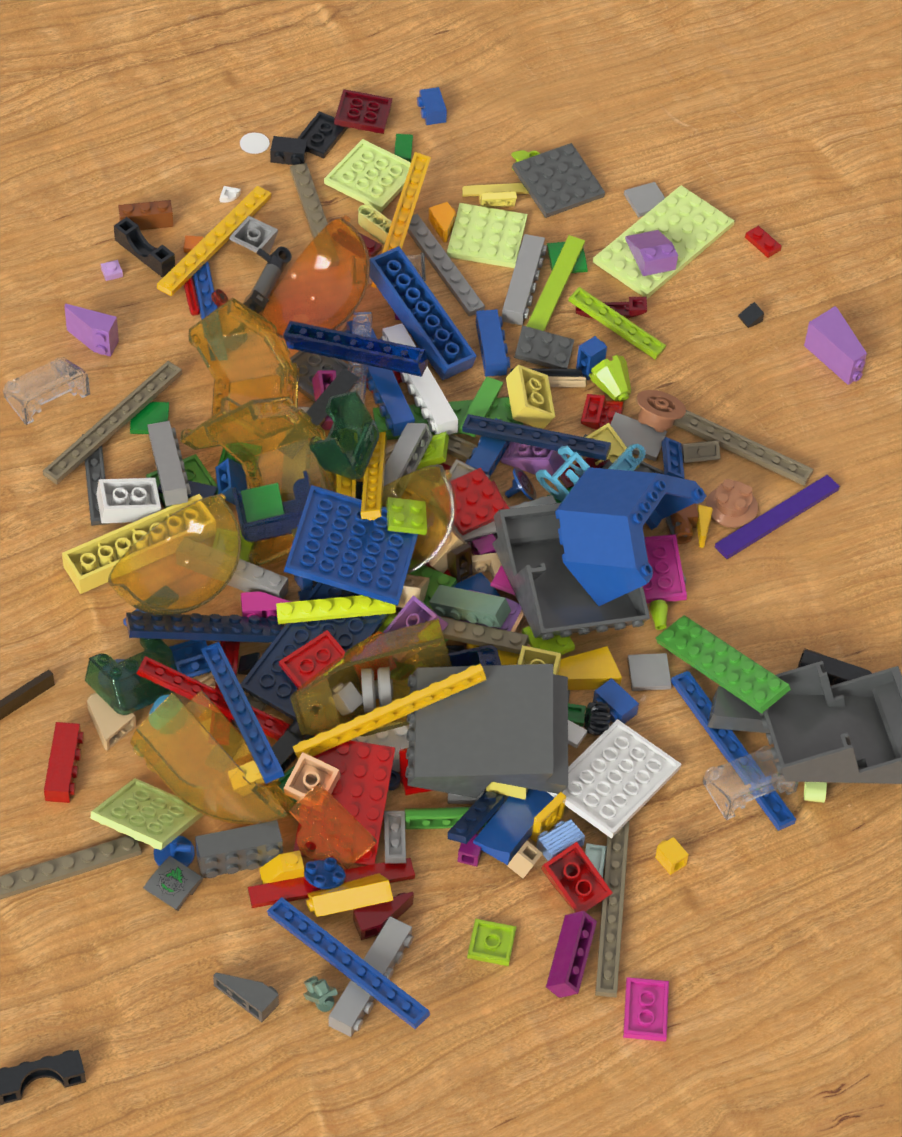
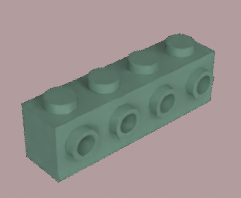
[429,585,511,628]

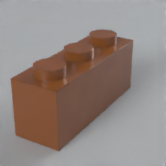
[118,200,173,230]

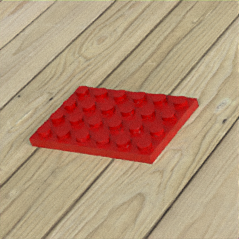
[293,735,396,866]

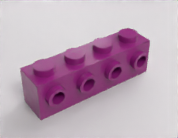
[546,911,597,998]

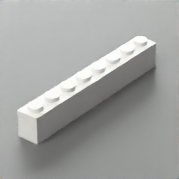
[380,323,458,435]

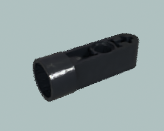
[797,648,872,685]
[265,718,317,788]

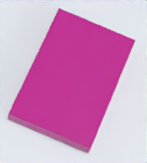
[623,977,669,1042]

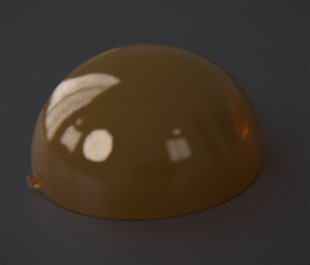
[259,214,370,341]

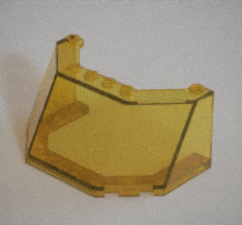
[180,298,300,450]
[203,397,336,567]

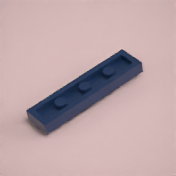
[448,791,504,844]

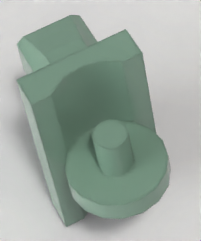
[304,976,338,1012]

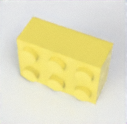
[506,365,555,429]

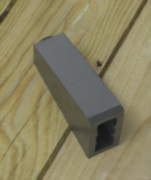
[707,686,769,733]

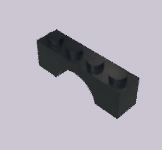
[114,217,175,278]
[0,1049,86,1105]

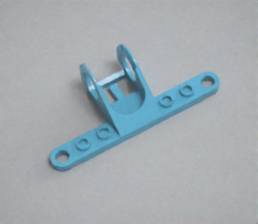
[536,444,646,502]

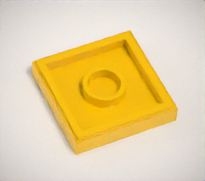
[531,792,566,842]

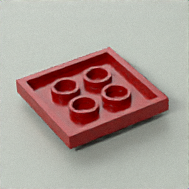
[432,467,510,536]

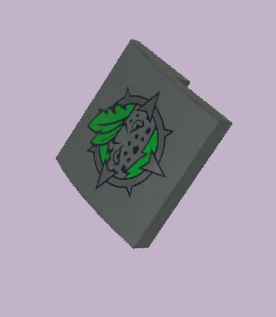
[143,856,204,911]

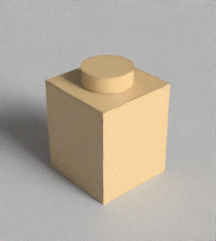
[507,841,543,878]

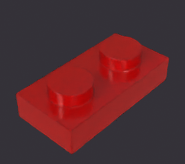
[745,225,782,258]

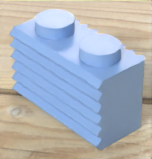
[536,819,585,861]

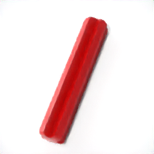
[184,277,200,316]

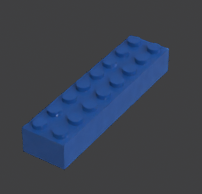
[366,246,477,381]

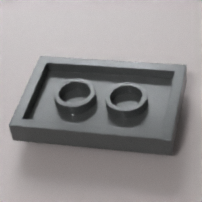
[514,325,574,369]

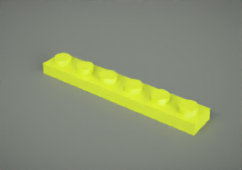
[276,595,396,624]

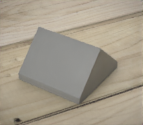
[229,216,278,254]

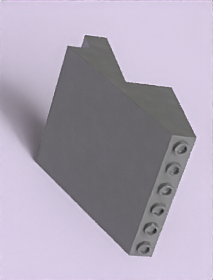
[492,502,650,640]
[759,661,902,784]
[405,664,568,798]

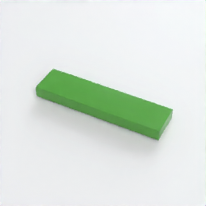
[458,376,503,437]

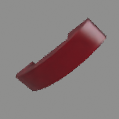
[576,297,647,319]

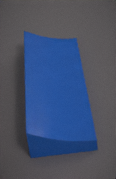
[473,789,554,865]

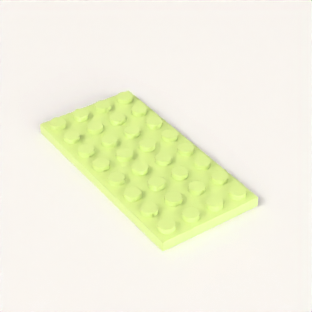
[593,185,734,298]

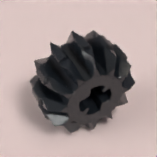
[584,702,611,735]

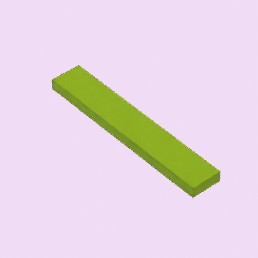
[568,287,666,360]

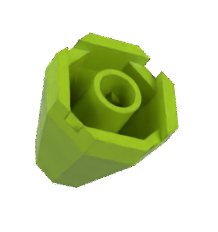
[589,355,631,402]

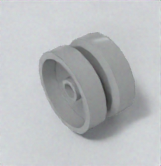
[361,667,394,713]

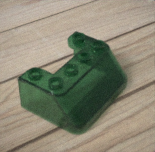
[309,391,379,480]
[85,638,178,715]

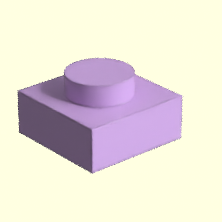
[101,260,123,281]

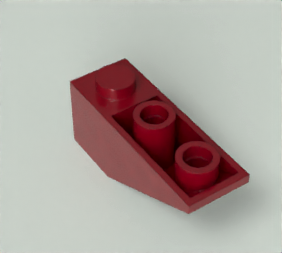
[353,891,414,940]

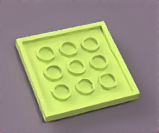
[324,139,411,212]
[447,203,528,268]
[90,778,205,850]

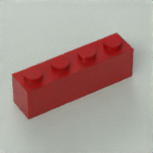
[44,722,84,803]

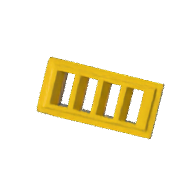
[697,505,713,548]

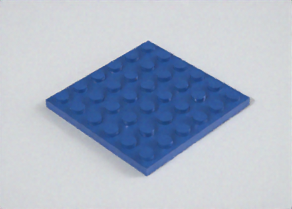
[284,485,418,606]

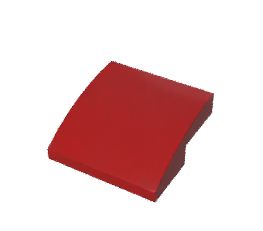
[581,394,624,430]

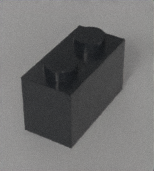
[270,136,307,165]

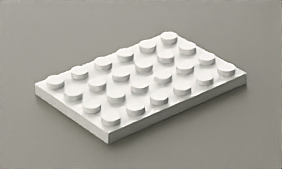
[547,719,682,838]

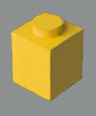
[655,837,689,875]

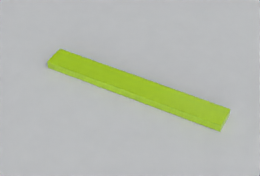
[527,235,585,331]

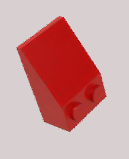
[541,842,613,913]

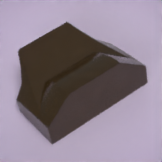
[447,542,473,583]

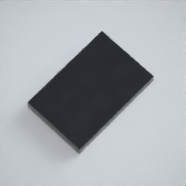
[297,111,348,158]

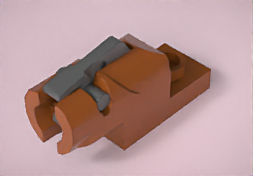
[666,503,699,544]

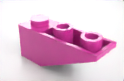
[241,591,291,618]

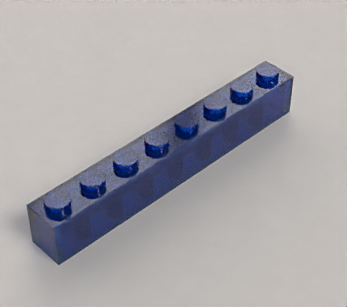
[283,321,428,377]

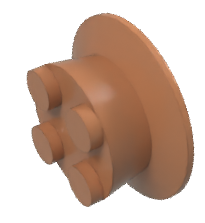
[636,390,686,433]
[706,479,758,528]

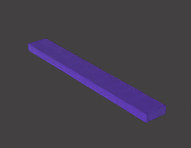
[715,475,840,559]

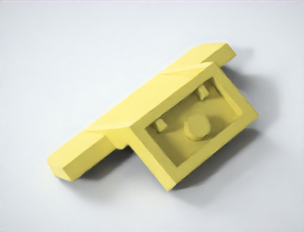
[462,183,529,208]

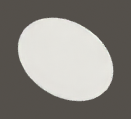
[240,133,270,154]

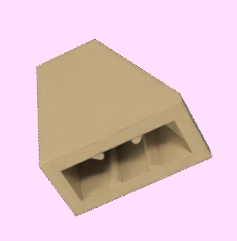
[87,688,136,751]

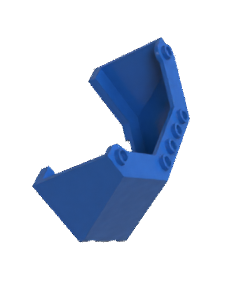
[555,467,707,606]

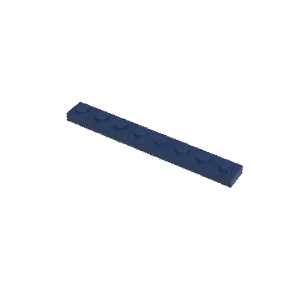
[462,414,611,461]

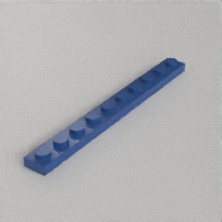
[201,642,285,784]
[671,671,796,831]
[267,897,430,1029]

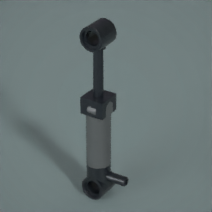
[223,246,292,350]

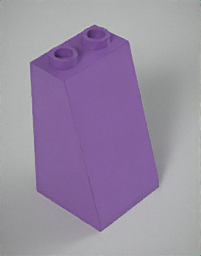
[804,306,867,385]

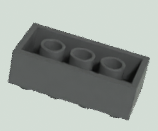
[195,820,283,878]

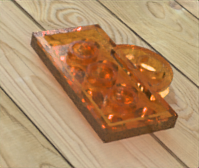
[289,783,377,869]

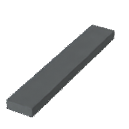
[82,434,110,526]

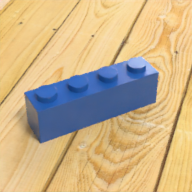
[475,309,510,377]
[465,418,511,479]

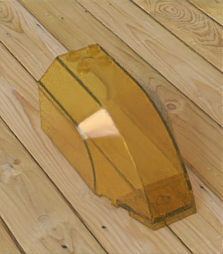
[290,618,452,736]
[130,690,301,824]

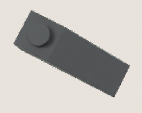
[213,973,279,1022]

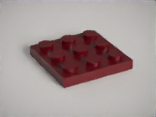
[334,89,393,134]

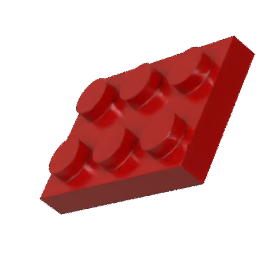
[279,630,351,693]

